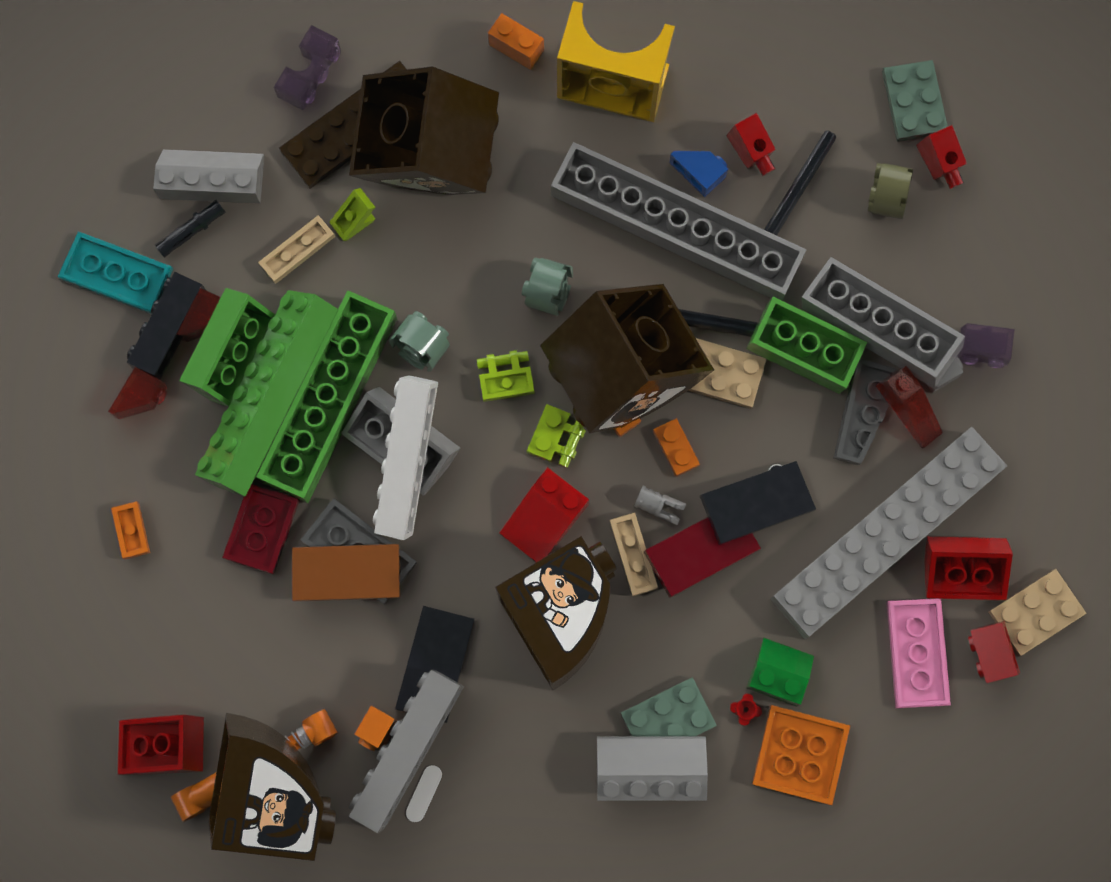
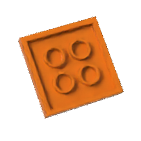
[752,705,850,805]

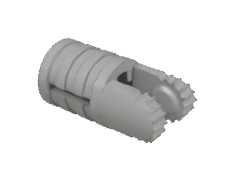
[634,485,686,525]

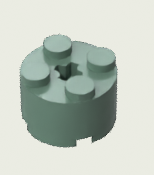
[522,257,573,316]
[389,311,450,372]

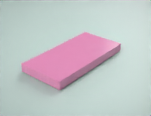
[886,599,951,709]

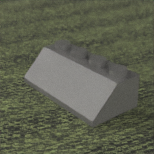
[153,149,264,204]
[341,387,461,496]
[597,736,708,801]

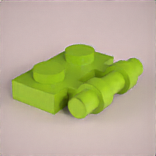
[477,350,535,402]
[527,404,586,468]

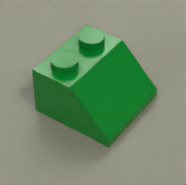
[746,638,814,707]

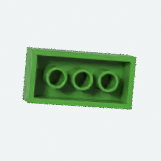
[179,288,275,407]
[746,296,867,394]

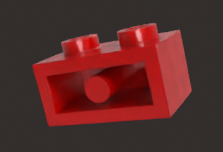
[968,621,1020,683]

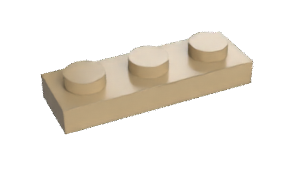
[258,215,335,284]
[609,513,658,597]

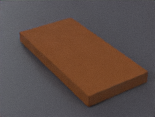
[292,544,400,602]

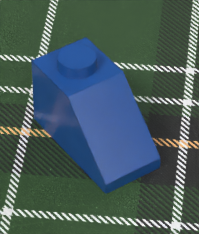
[669,151,728,197]

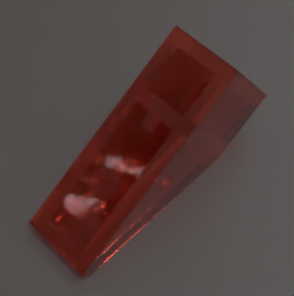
[876,366,943,448]

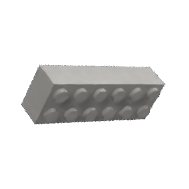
[802,257,965,388]
[349,670,464,833]

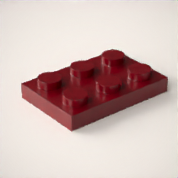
[222,484,300,575]

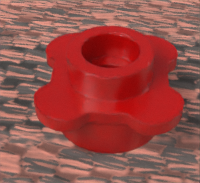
[730,693,762,726]

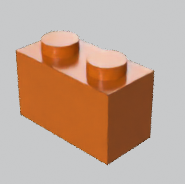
[488,13,544,70]
[354,706,398,751]

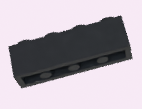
[127,272,207,381]

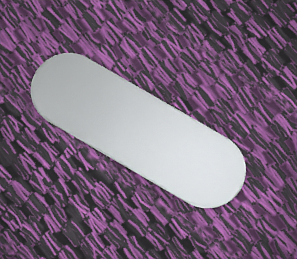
[406,765,442,822]

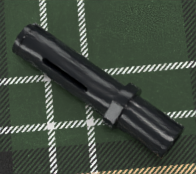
[155,200,226,258]

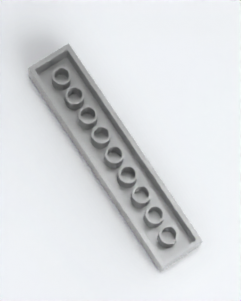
[551,142,807,301]
[770,426,1007,639]

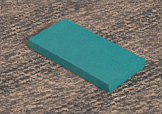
[58,231,173,314]

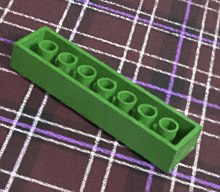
[195,290,338,497]
[256,290,397,504]

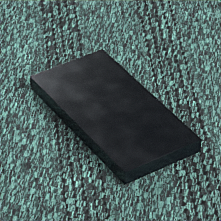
[700,461,816,545]
[395,606,475,723]

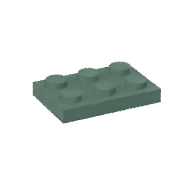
[882,60,948,142]
[620,677,717,736]

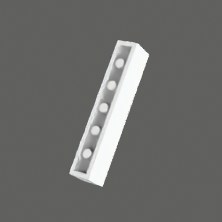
[373,375,438,540]

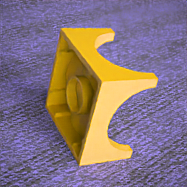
[557,1,675,122]

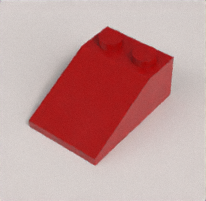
[499,467,589,562]
[118,714,204,775]

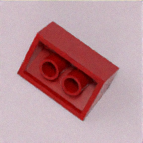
[924,536,1013,600]

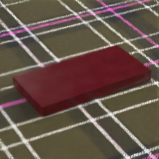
[644,517,761,598]

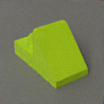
[329,188,376,241]

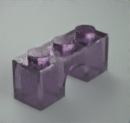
[274,25,341,110]

